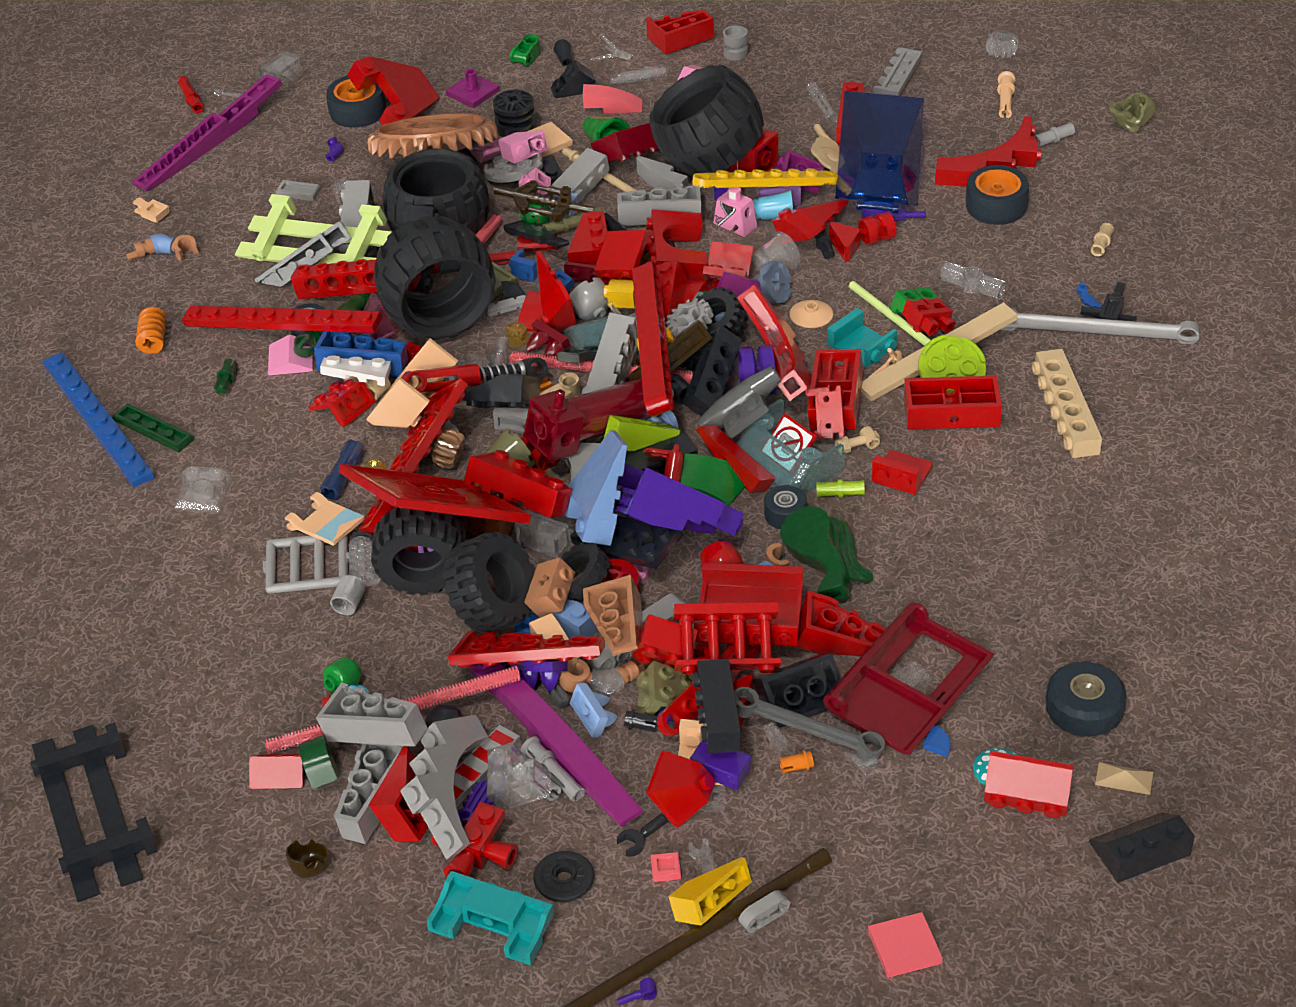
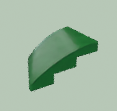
[681,453,745,506]

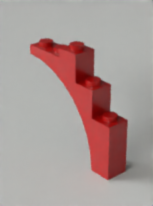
[935,116,1042,187]
[737,284,812,401]

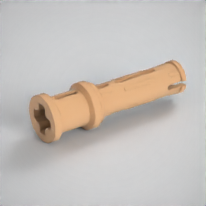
[997,71,1015,118]

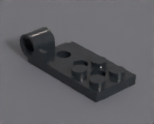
[570,516,684,569]

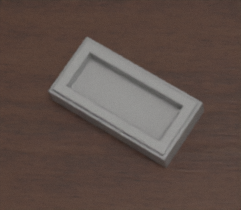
[275,180,321,201]

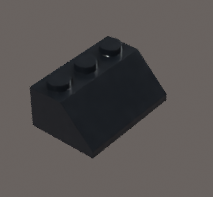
[753,653,841,729]
[1089,813,1195,883]

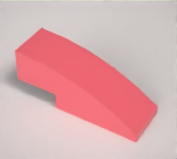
[583,84,642,113]

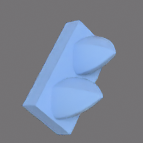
[570,683,617,738]

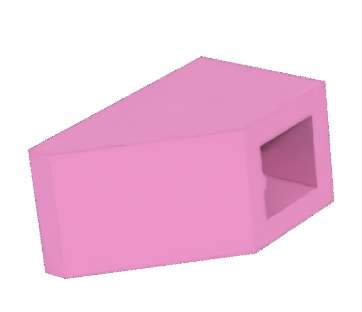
[498,130,548,164]

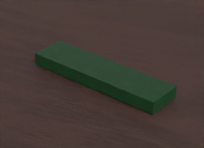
[112,403,194,453]

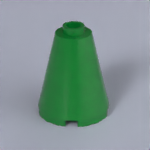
[582,116,630,143]

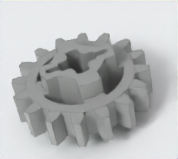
[665,298,714,338]

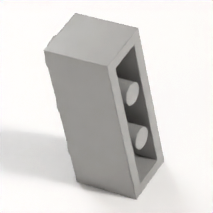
[551,148,610,203]

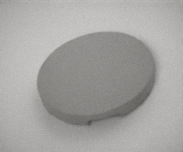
[483,153,544,183]

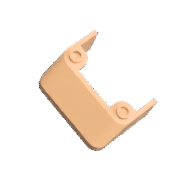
[366,338,458,428]

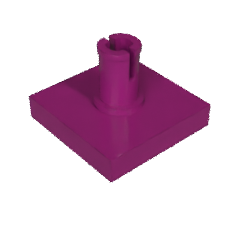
[445,68,500,108]

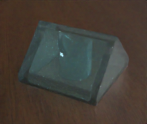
[563,317,608,350]

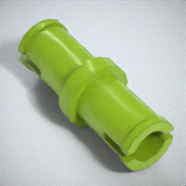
[816,479,865,498]

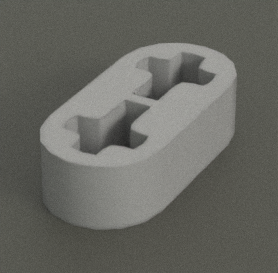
[739,890,790,933]

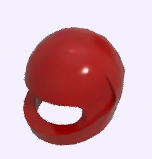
[700,541,743,567]

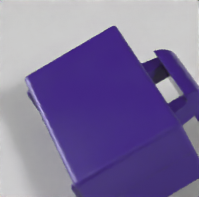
[690,742,752,790]

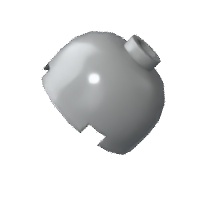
[569,277,609,320]

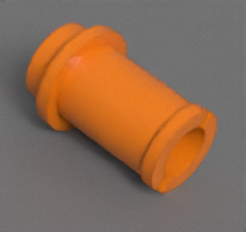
[779,750,814,774]

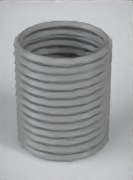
[330,575,366,615]

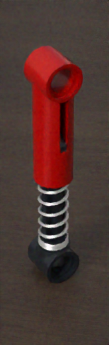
[401,357,548,393]

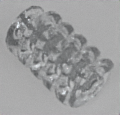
[348,536,381,587]

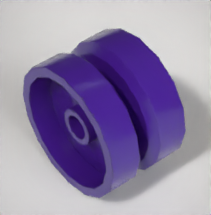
[738,345,776,395]

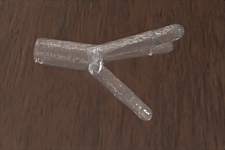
[589,35,633,61]

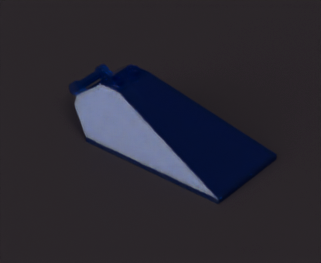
[835,91,924,214]

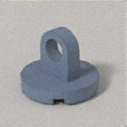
[753,260,792,304]

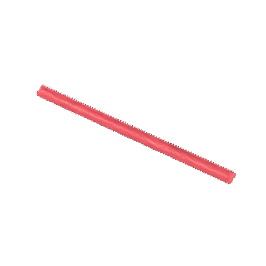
[509,351,729,387]
[265,666,520,754]

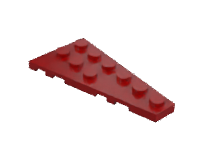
[448,631,605,668]

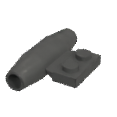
[697,366,782,438]

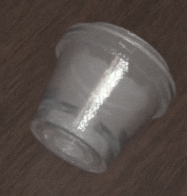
[752,231,801,273]

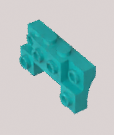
[427,871,554,966]

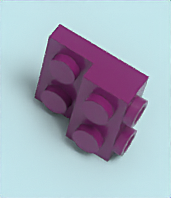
[776,150,824,194]

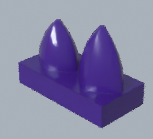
[511,659,568,692]

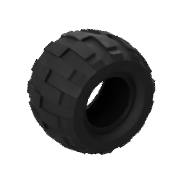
[382,149,490,235]

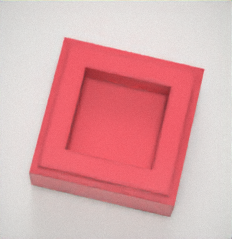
[651,852,681,882]

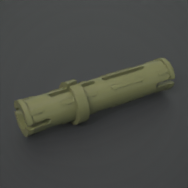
[542,206,602,233]

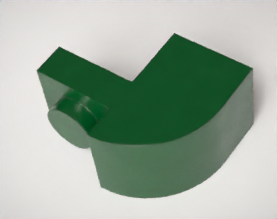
[299,735,340,789]

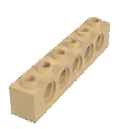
[1032,349,1102,458]

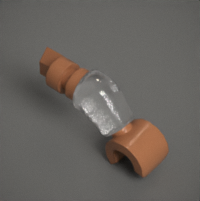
[559,658,646,694]

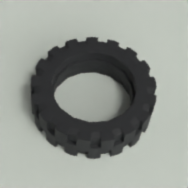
[561,542,610,602]

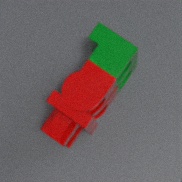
[890,287,956,335]

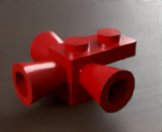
[432,802,518,877]

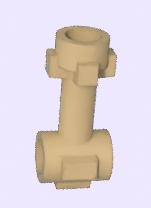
[835,426,880,454]

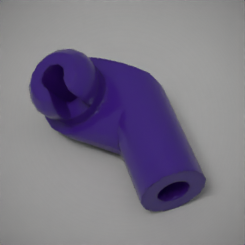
[326,137,343,162]

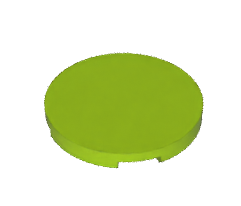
[918,335,986,392]

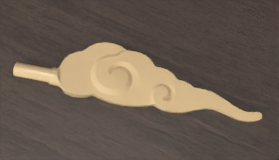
[811,124,871,207]

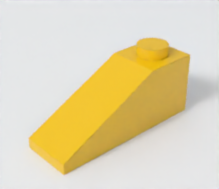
[668,857,752,925]

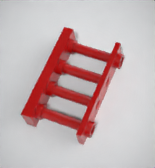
[673,602,781,675]

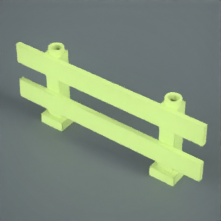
[235,194,391,265]

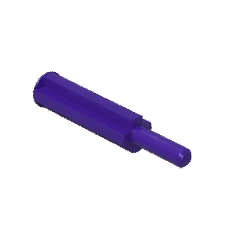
[862,208,926,221]

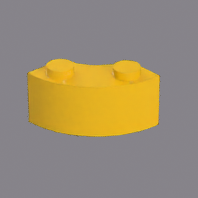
[604,279,635,309]

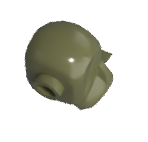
[1109,93,1156,132]

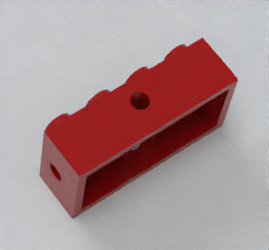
[807,349,864,431]
[903,375,1002,430]

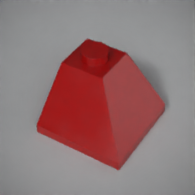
[646,751,715,827]

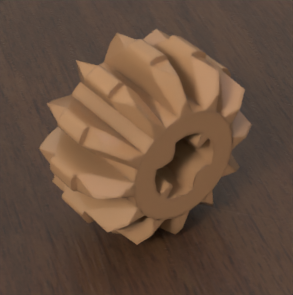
[432,428,465,469]

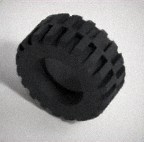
[371,507,467,595]
[443,532,535,632]

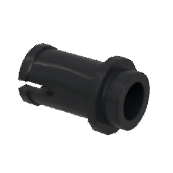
[624,709,658,732]

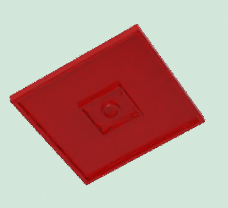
[339,464,531,524]

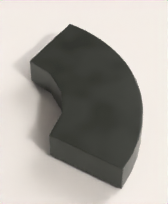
[557,346,599,364]

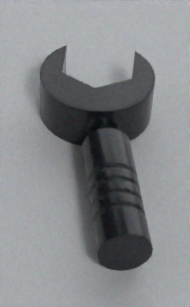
[617,813,669,857]

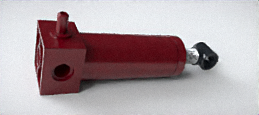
[523,374,689,462]

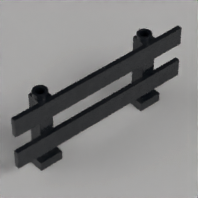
[30,723,157,902]

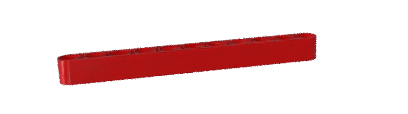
[632,261,674,417]

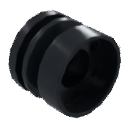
[493,89,536,137]

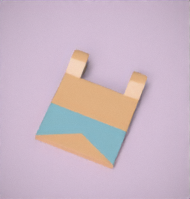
[285,492,365,546]

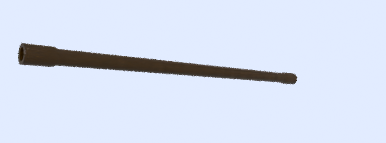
[563,848,832,1007]

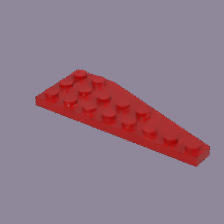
[359,379,468,534]

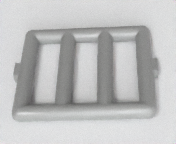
[263,535,351,594]

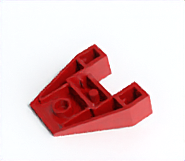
[347,56,440,126]

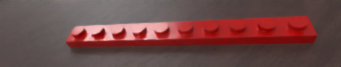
[182,305,382,333]

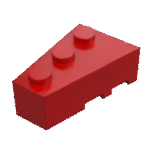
[567,211,607,265]

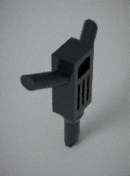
[1080,282,1137,321]

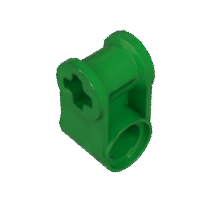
[510,34,541,67]

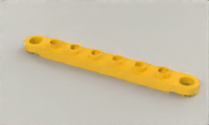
[692,168,839,188]

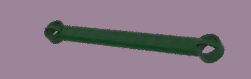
[293,293,377,357]

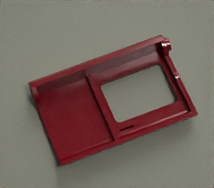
[823,602,994,754]

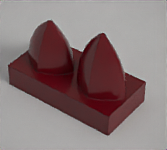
[526,319,572,358]

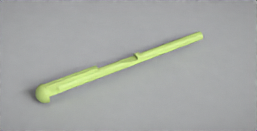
[849,281,931,346]

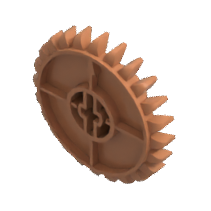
[367,113,497,158]

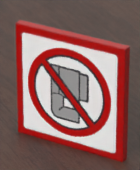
[760,413,818,476]

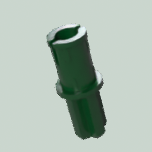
[214,359,238,394]

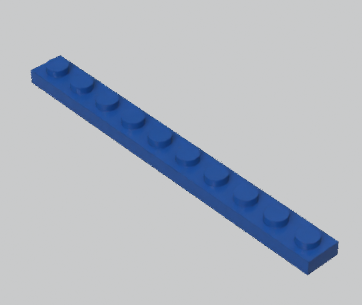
[42,352,155,488]

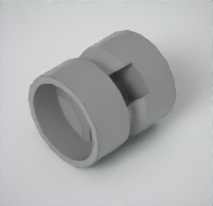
[723,25,748,60]

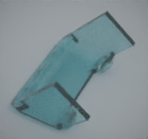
[737,399,844,495]

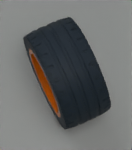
[327,76,386,128]
[965,165,1029,225]

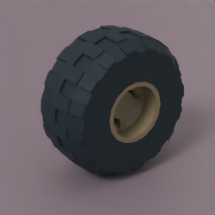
[1046,661,1127,737]

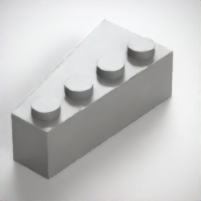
[336,180,376,256]
[316,682,427,746]

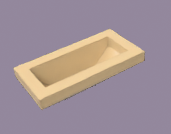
[1095,762,1153,795]

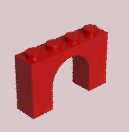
[646,209,708,280]

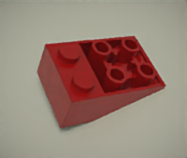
[368,746,428,842]

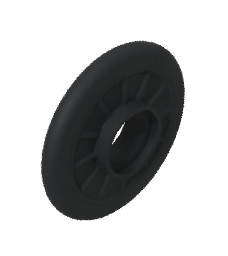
[533,851,594,902]

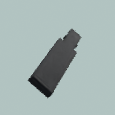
[503,220,569,248]

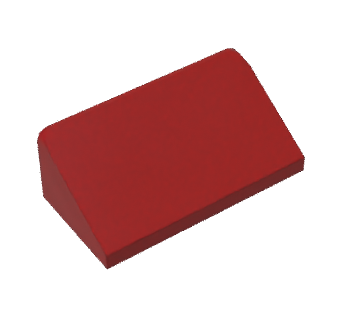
[517,235,560,252]

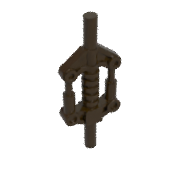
[494,180,595,222]

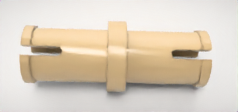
[1091,223,1114,257]

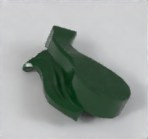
[780,506,873,602]

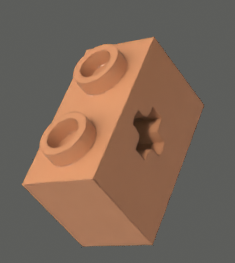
[524,557,575,618]

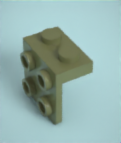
[636,660,698,717]

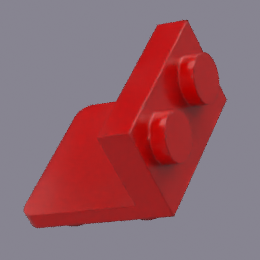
[871,450,932,495]

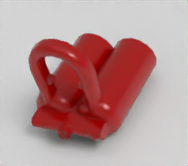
[643,444,684,483]

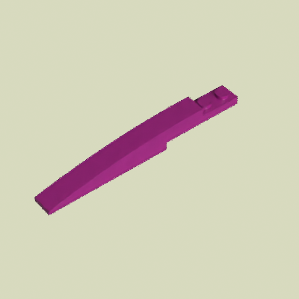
[132,74,282,191]
[468,662,643,827]

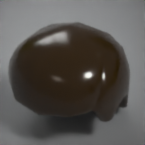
[286,839,330,878]

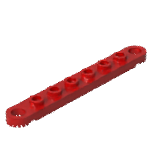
[656,644,761,737]

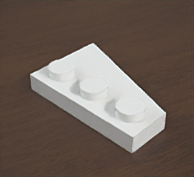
[320,356,391,386]

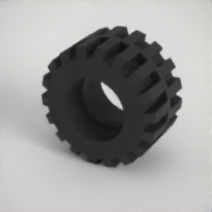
[696,287,749,337]

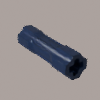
[320,439,365,500]

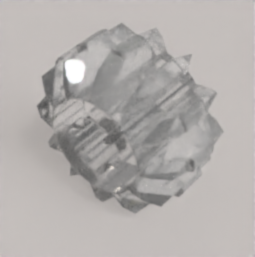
[986,29,1019,59]

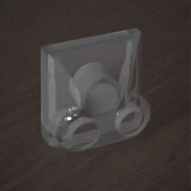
[174,466,232,513]

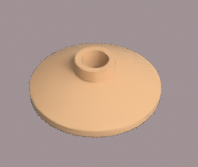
[790,300,833,328]

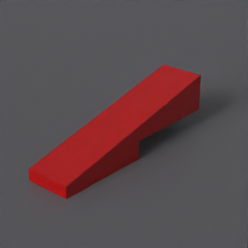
[696,425,776,493]

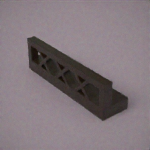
[628,320,712,380]

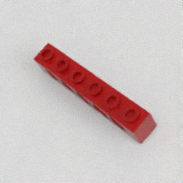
[290,259,421,299]

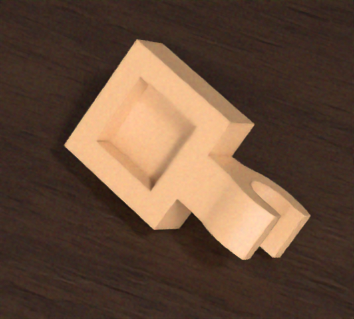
[133,198,170,223]

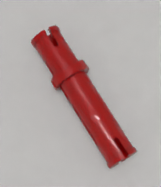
[177,76,204,114]

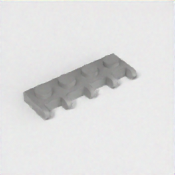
[872,47,922,98]

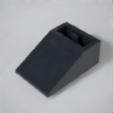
[461,374,541,409]

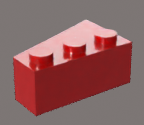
[646,10,714,54]

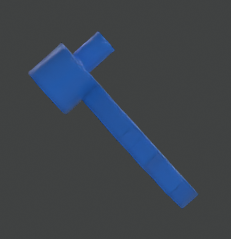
[1076,282,1102,309]

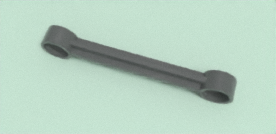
[734,687,885,762]

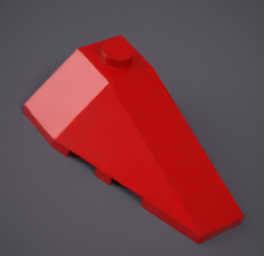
[772,199,849,243]
[536,251,577,332]
[795,591,901,658]

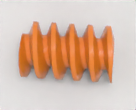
[135,307,167,354]

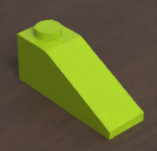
[603,415,681,451]

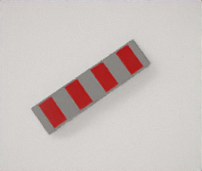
[453,725,521,807]

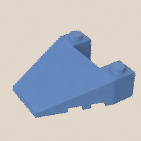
[565,430,627,546]

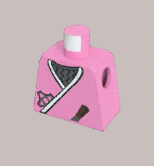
[713,187,757,237]

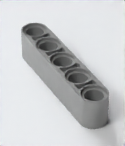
[582,593,686,677]

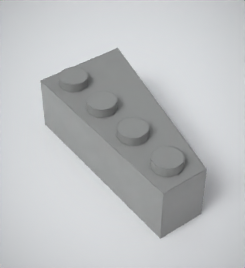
[617,183,701,227]
[582,313,638,394]
[334,743,411,844]

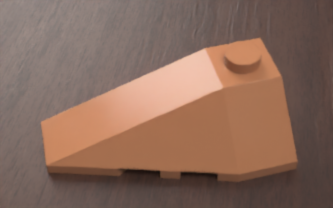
[583,575,642,656]

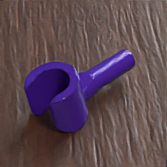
[617,978,657,1006]

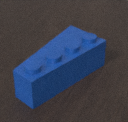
[314,331,408,378]

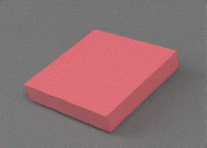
[868,912,942,978]

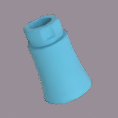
[752,190,793,220]

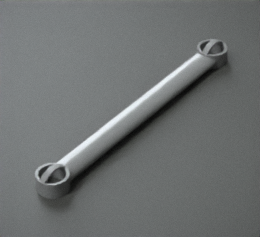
[1001,308,1199,344]

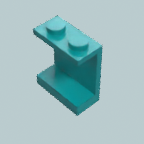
[827,308,897,367]

